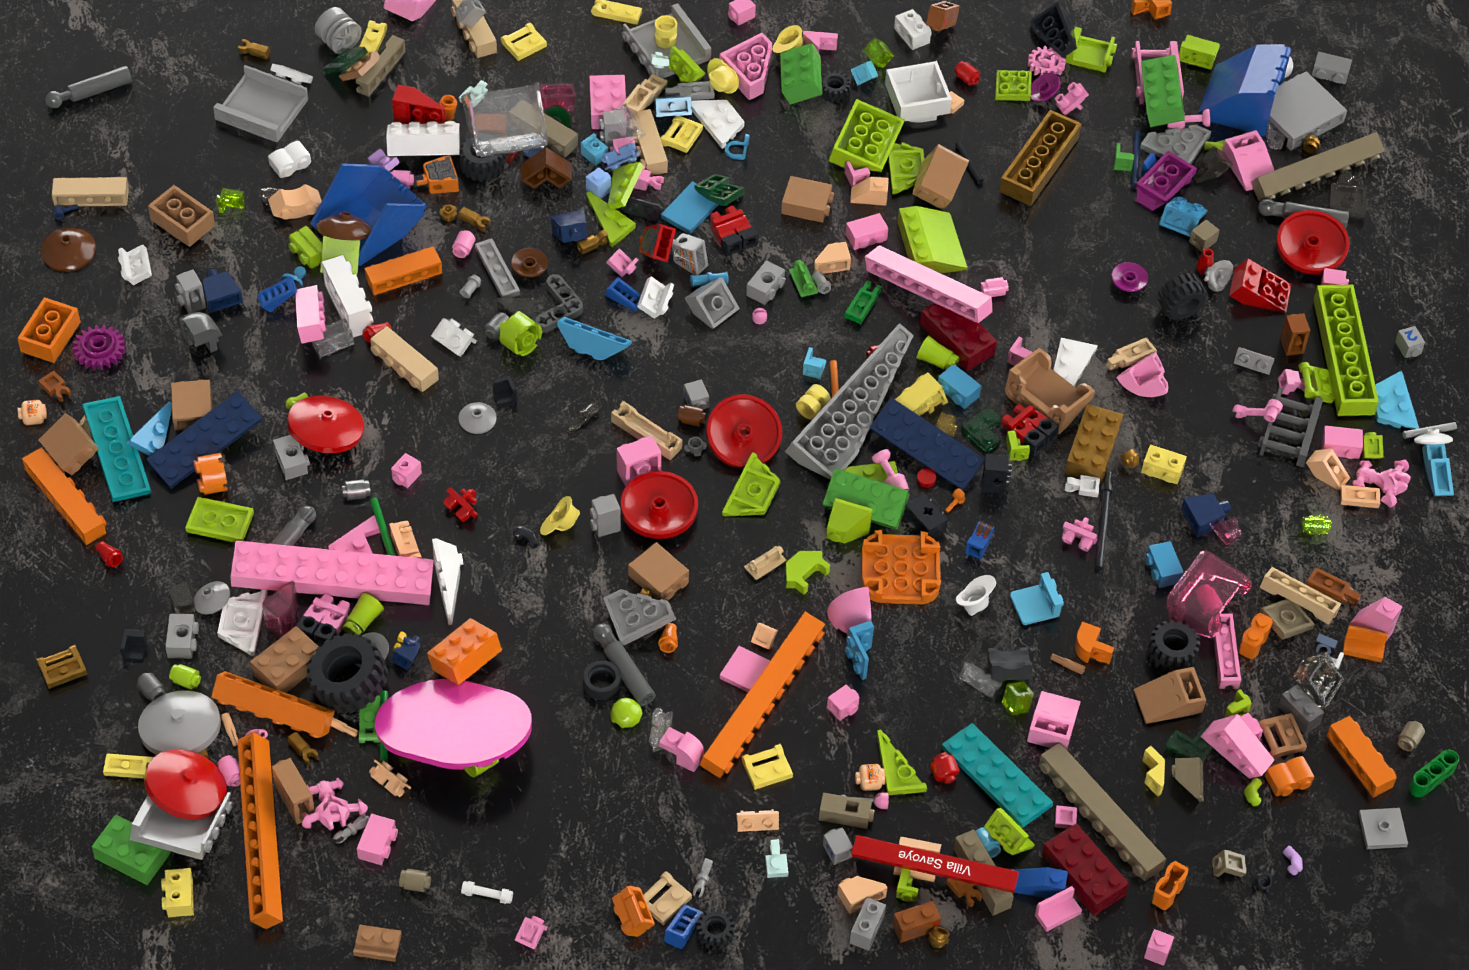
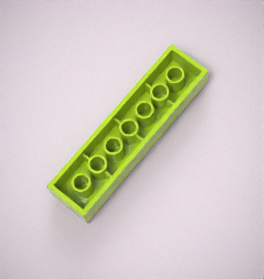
[1313,285,1379,416]

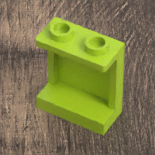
[1065,27,1117,72]

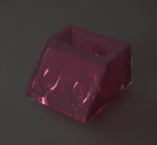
[532,83,576,112]
[262,580,298,638]

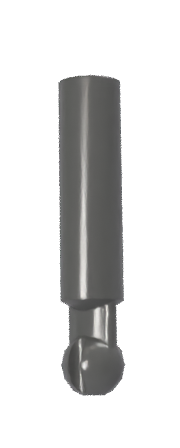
[45,66,132,108]
[1258,199,1349,229]
[270,505,316,546]
[593,623,656,706]

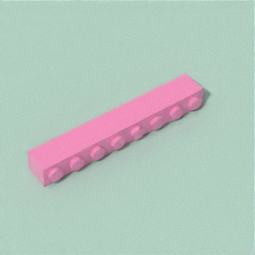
[865,245,992,323]

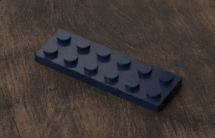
[146,391,262,489]
[869,397,985,491]

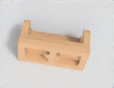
[389,521,421,558]

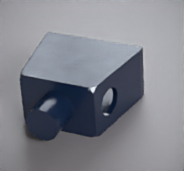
[550,210,587,243]
[203,269,243,313]
[1181,494,1231,537]

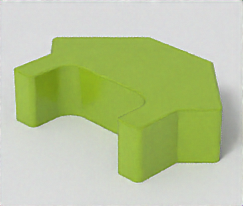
[786,551,830,595]

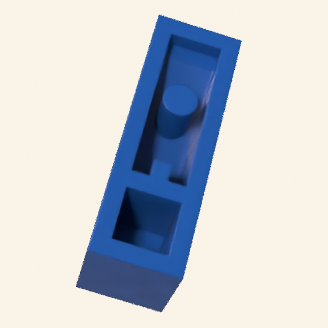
[1011,867,1068,899]

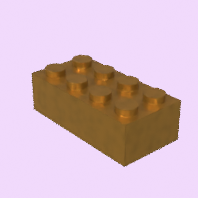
[1065,404,1123,485]

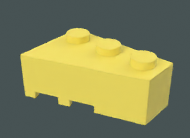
[895,372,948,416]

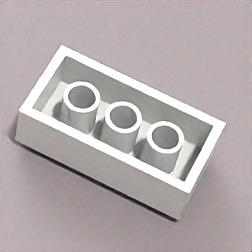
[387,121,460,156]
[322,255,373,338]

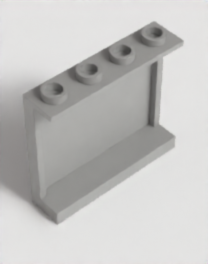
[622,3,711,79]
[213,65,308,142]
[1269,71,1347,150]
[130,792,233,860]

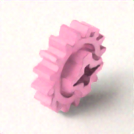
[1028,46,1066,76]

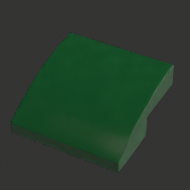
[695,174,745,206]

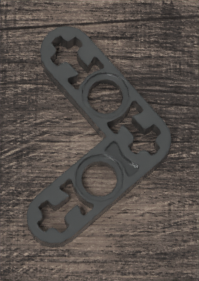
[535,274,583,333]

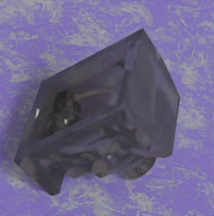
[1293,652,1344,708]

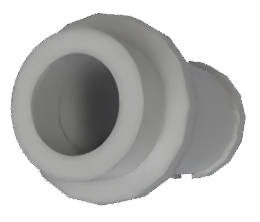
[812,271,831,294]
[460,275,481,298]

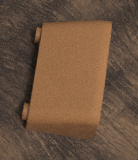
[1005,348,1095,434]

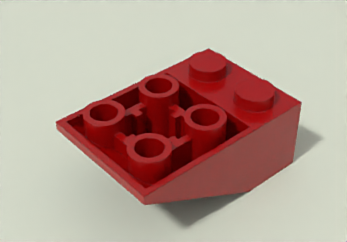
[392,85,445,124]
[1229,259,1291,313]

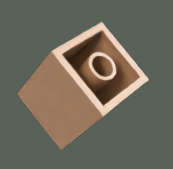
[912,144,969,210]

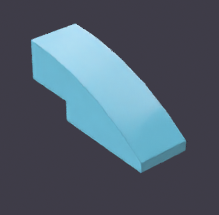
[1422,444,1454,496]

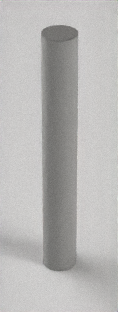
[1402,422,1457,439]

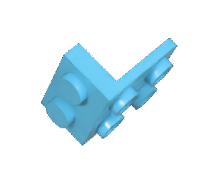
[1010,572,1063,625]

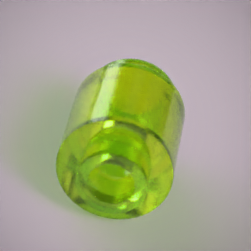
[1302,515,1332,535]

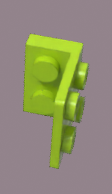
[1179,35,1220,70]
[668,45,705,83]
[320,236,360,275]
[984,808,1035,855]

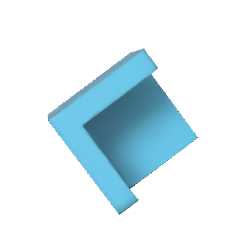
[851,61,878,86]
[803,347,826,379]

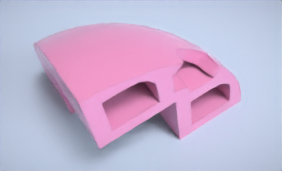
[1117,352,1168,397]
[827,587,871,637]

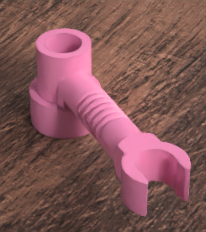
[1232,399,1283,422]

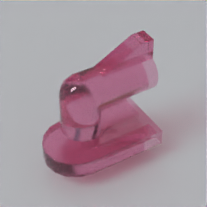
[1212,517,1242,545]

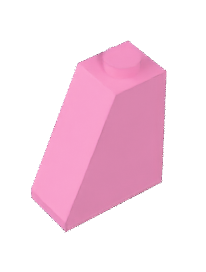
[1349,597,1402,641]

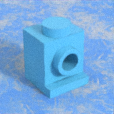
[581,133,608,166]

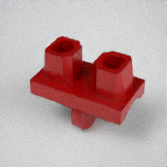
[443,487,478,522]

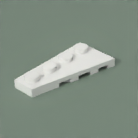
[1054,338,1098,387]

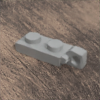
[665,81,715,100]

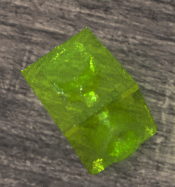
[216,188,245,213]

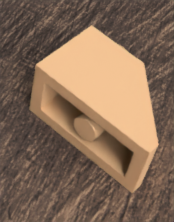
[850,177,888,206]
[814,242,851,274]
[1306,449,1350,490]
[838,876,887,914]

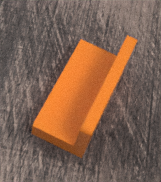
[1342,625,1388,662]

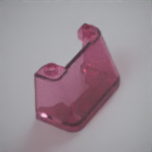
[1167,550,1252,639]

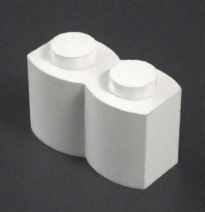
[268,141,311,178]

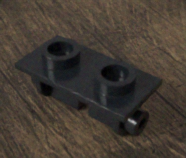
[623,197,662,222]

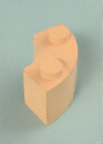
[268,184,322,220]

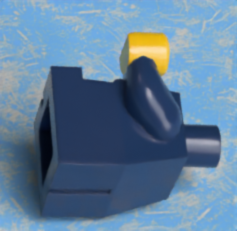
[391,632,420,671]

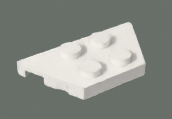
[691,100,744,149]
[217,589,268,656]

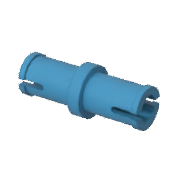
[690,272,729,287]

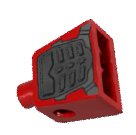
[639,224,676,262]

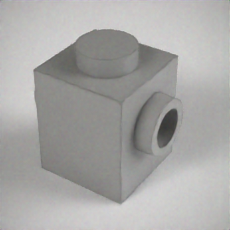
[455,0,486,27]

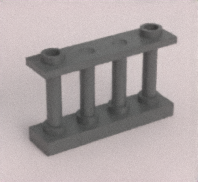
[1258,387,1323,467]

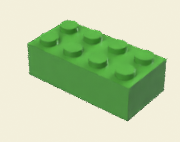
[1141,55,1185,127]
[823,468,910,531]

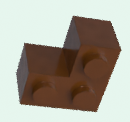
[521,147,572,189]

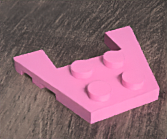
[328,515,380,554]

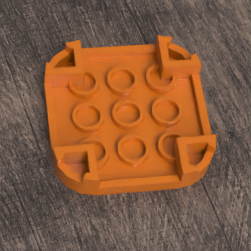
[862,530,941,604]

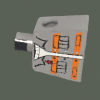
[671,233,708,275]

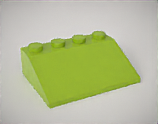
[829,99,905,172]
[898,206,967,274]

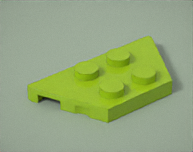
[888,142,924,194]
[722,452,780,517]

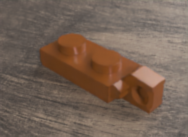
[1306,568,1361,606]

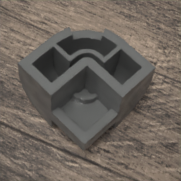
[179,312,223,353]

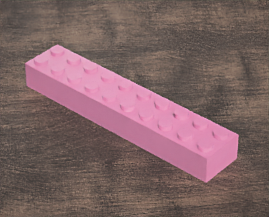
[231,541,434,605]

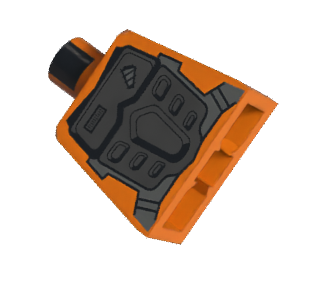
[415,155,459,194]

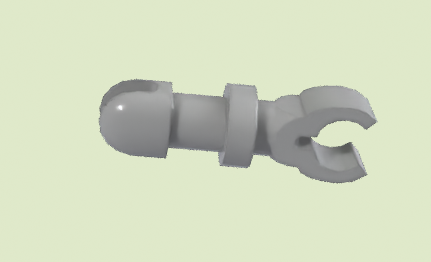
[333,814,369,843]
[693,858,713,898]

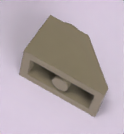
[1172,757,1204,802]

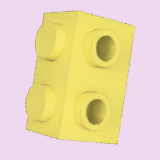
[1141,445,1187,484]
[161,868,194,917]

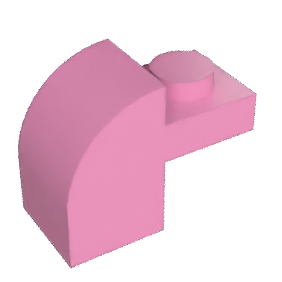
[659,727,704,772]

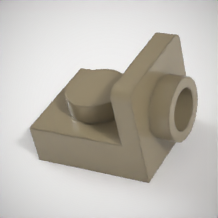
[1212,850,1246,877]

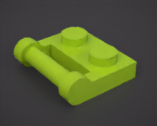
[1299,362,1335,404]

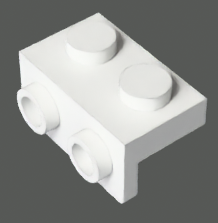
[118,245,152,285]
[637,277,674,319]
[431,318,477,357]

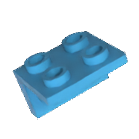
[1159,197,1207,237]
[845,621,874,680]

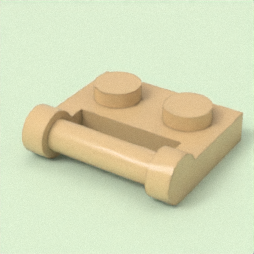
[643,872,692,925]

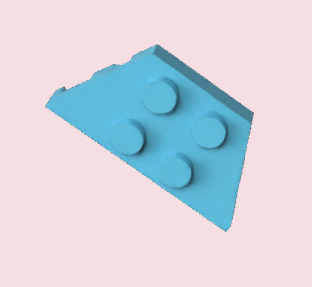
[1375,371,1419,430]

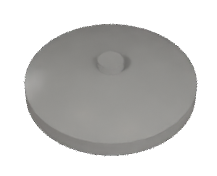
[138,691,221,755]

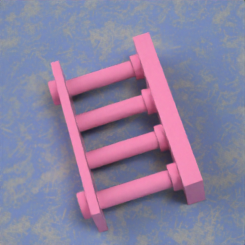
[1131,41,1184,104]

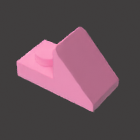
[803,31,838,53]

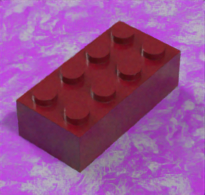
[920,303,997,371]
[1042,823,1129,916]

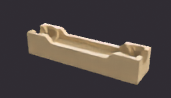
[611,401,682,460]
[1260,567,1341,624]

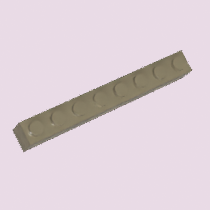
[1250,132,1385,201]
[1039,742,1166,881]

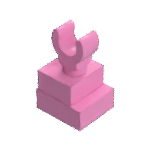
[634,166,664,191]
[1278,369,1305,395]

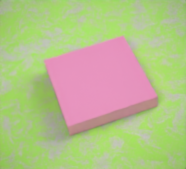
[720,646,770,692]

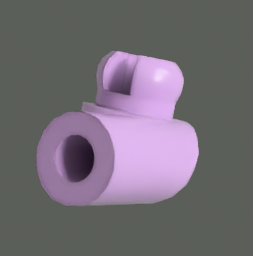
[1283,846,1303,875]

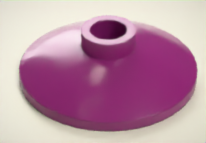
[1031,73,1060,102]
[1112,262,1148,292]

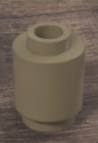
[1398,721,1425,751]
[399,869,431,892]

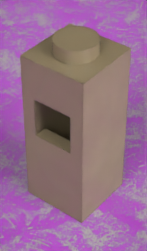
[819,792,875,829]

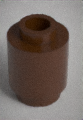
[677,405,706,427]

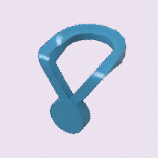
[725,134,750,160]
[281,266,306,289]

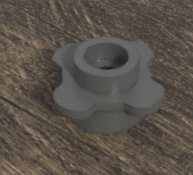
[684,437,707,456]

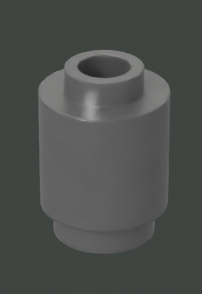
[484,312,509,339]
[342,479,371,500]
[137,673,166,701]

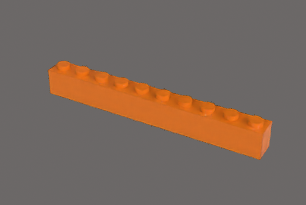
[700,611,825,778]
[238,732,283,929]

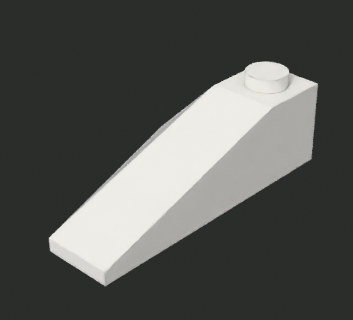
[432,539,463,625]

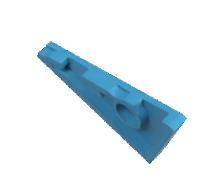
[126,402,172,456]

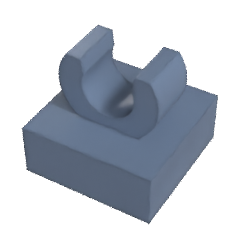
[1316,634,1338,656]

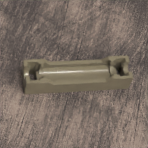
[356,35,405,97]

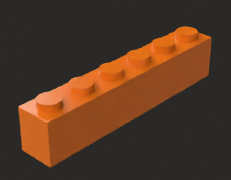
[22,447,106,545]
[211,671,335,738]

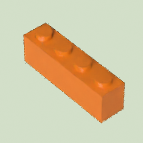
[365,246,442,296]
[1327,716,1397,797]

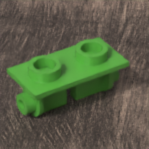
[789,260,818,297]

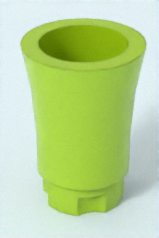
[916,336,959,370]
[342,593,384,636]

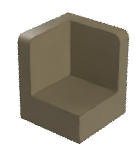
[1189,220,1220,252]

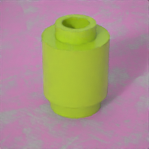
[169,664,201,689]

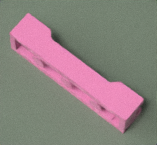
[1211,614,1241,689]

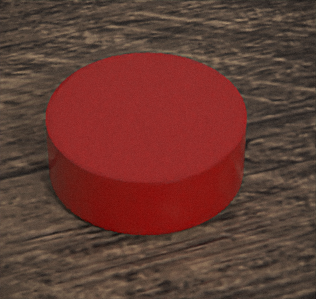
[917,469,936,488]

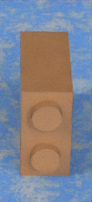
[781,176,835,223]
[171,380,212,430]
[38,413,99,475]
[628,542,689,600]
[272,758,315,824]

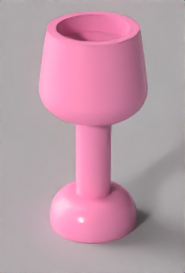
[1167,109,1210,129]
[872,449,909,491]

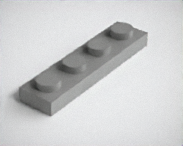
[475,238,520,301]

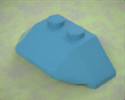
[557,317,632,360]

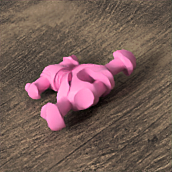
[1353,460,1411,507]
[302,778,368,830]

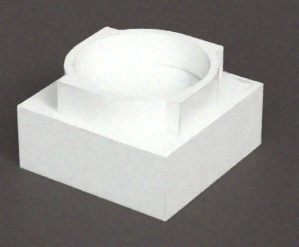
[885,61,952,123]

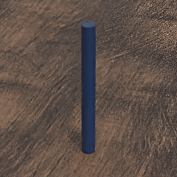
[1131,130,1141,188]

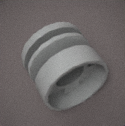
[314,7,362,54]

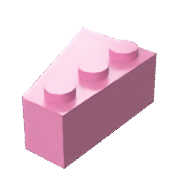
[1200,714,1274,779]

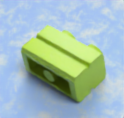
[289,226,323,269]

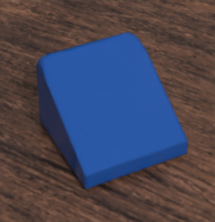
[1141,153,1157,176]

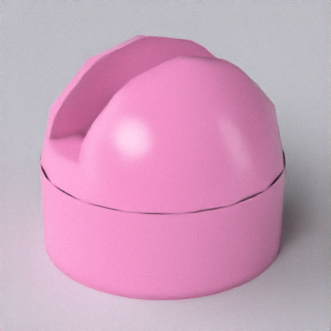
[752,308,767,324]

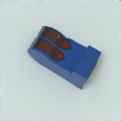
[965,521,995,559]

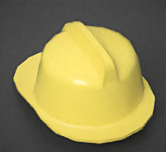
[772,25,803,53]
[707,58,739,93]
[540,496,580,535]

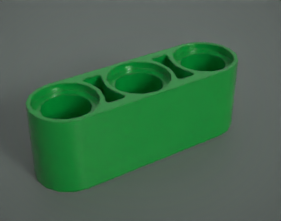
[1409,750,1459,797]

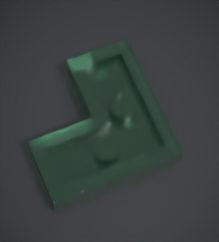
[961,406,1002,453]
[1165,726,1214,763]

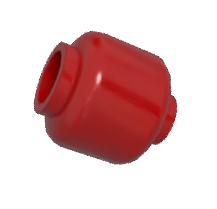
[930,752,960,784]

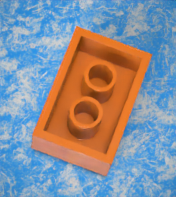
[17,297,81,363]
[427,618,502,686]

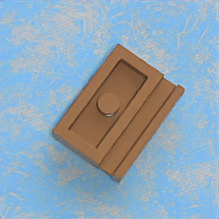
[353,925,402,962]

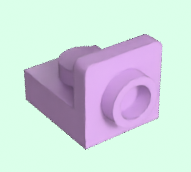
[368,149,400,171]

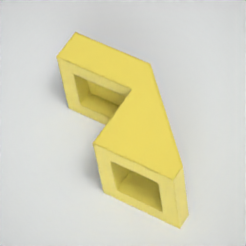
[1142,746,1165,797]

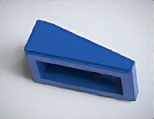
[257,276,297,312]
[605,277,641,312]
[664,904,703,949]

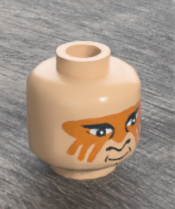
[18,400,47,425]
[855,764,885,791]

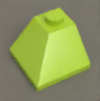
[826,498,872,544]

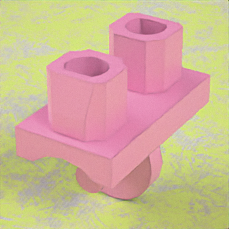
[1055,82,1089,116]
[1062,517,1098,552]

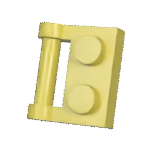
[500,23,547,61]
[660,115,703,153]
[742,744,793,789]

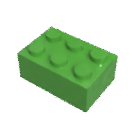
[780,43,822,104]
[92,814,171,885]

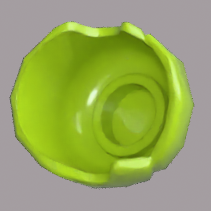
[610,698,642,728]

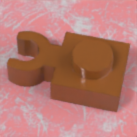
[38,370,71,402]
[946,878,982,907]

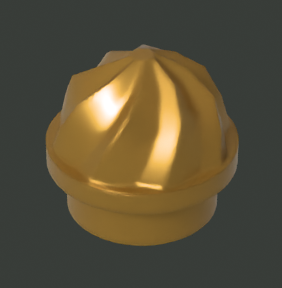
[1303,135,1320,153]
[1120,449,1139,468]
[929,926,950,948]

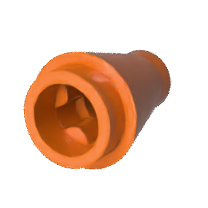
[440,95,457,121]
[658,623,678,653]

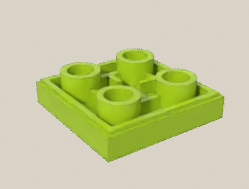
[995,70,1032,101]

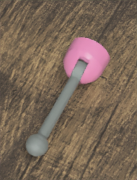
[841,792,889,809]

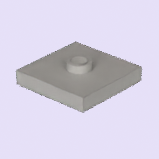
[1358,808,1408,850]

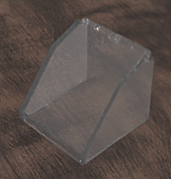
[461,82,548,157]

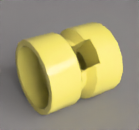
[654,15,677,49]
[796,384,831,420]

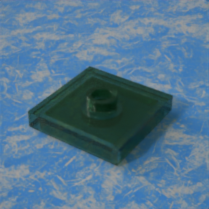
[323,47,368,74]

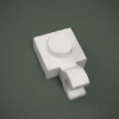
[1065,475,1100,497]

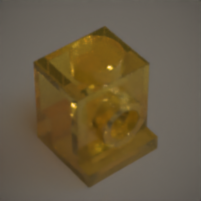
[935,412,957,437]

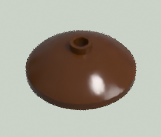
[317,212,372,240]
[40,227,96,272]

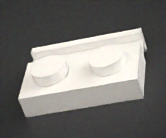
[271,64,313,84]

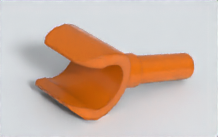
[945,488,965,513]

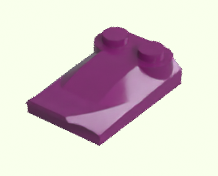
[1136,151,1197,211]

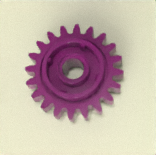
[73,324,126,370]

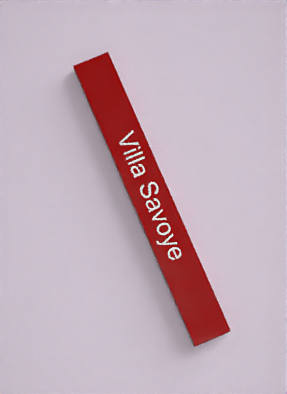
[851,835,1019,893]

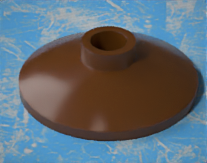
[511,248,548,277]

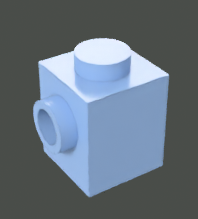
[586,168,611,199]

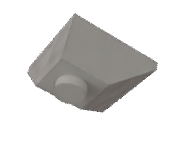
[685,278,740,329]

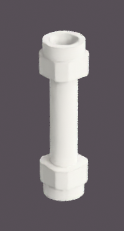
[461,881,513,904]

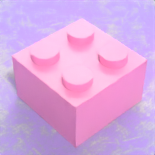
[617,436,661,487]

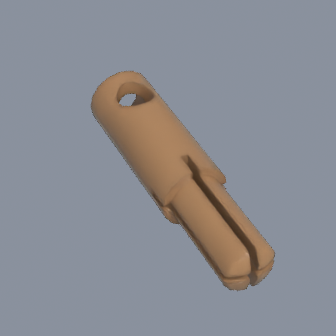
[1051,654,1086,674]

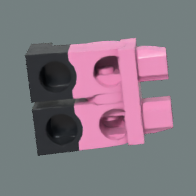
[296,593,350,647]

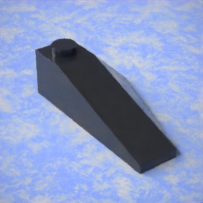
[1030,2,1077,58]

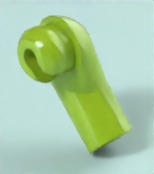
[1204,140,1225,152]
[285,392,308,410]
[1244,777,1262,806]

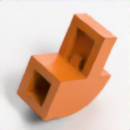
[1130,0,1172,19]
[1075,621,1114,664]

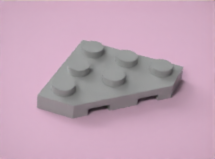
[1140,125,1211,164]
[603,589,676,646]

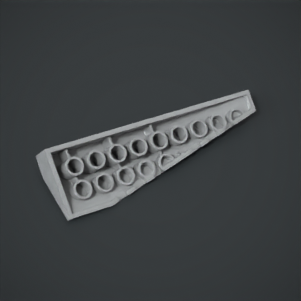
[785,323,913,480]

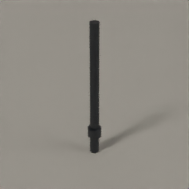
[1095,471,1113,570]

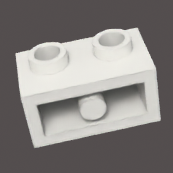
[894,9,931,50]

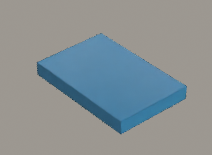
[661,181,718,234]

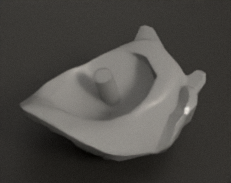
[1204,260,1233,292]

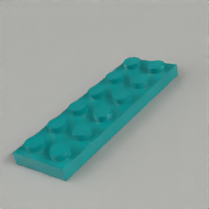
[82,396,151,502]
[941,723,1053,828]

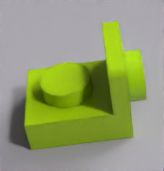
[1006,431,1030,461]
[1362,432,1383,459]
[1224,689,1252,718]
[896,868,919,902]

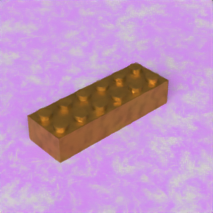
[999,110,1081,206]

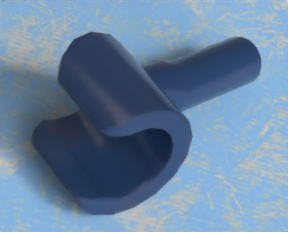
[53,204,78,220]

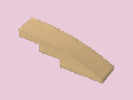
[622,74,668,114]

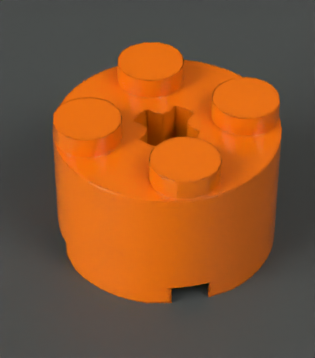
[193,453,228,495]

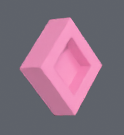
[1055,805,1077,829]

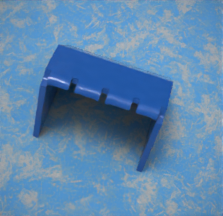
[1198,44,1291,137]
[310,164,427,266]

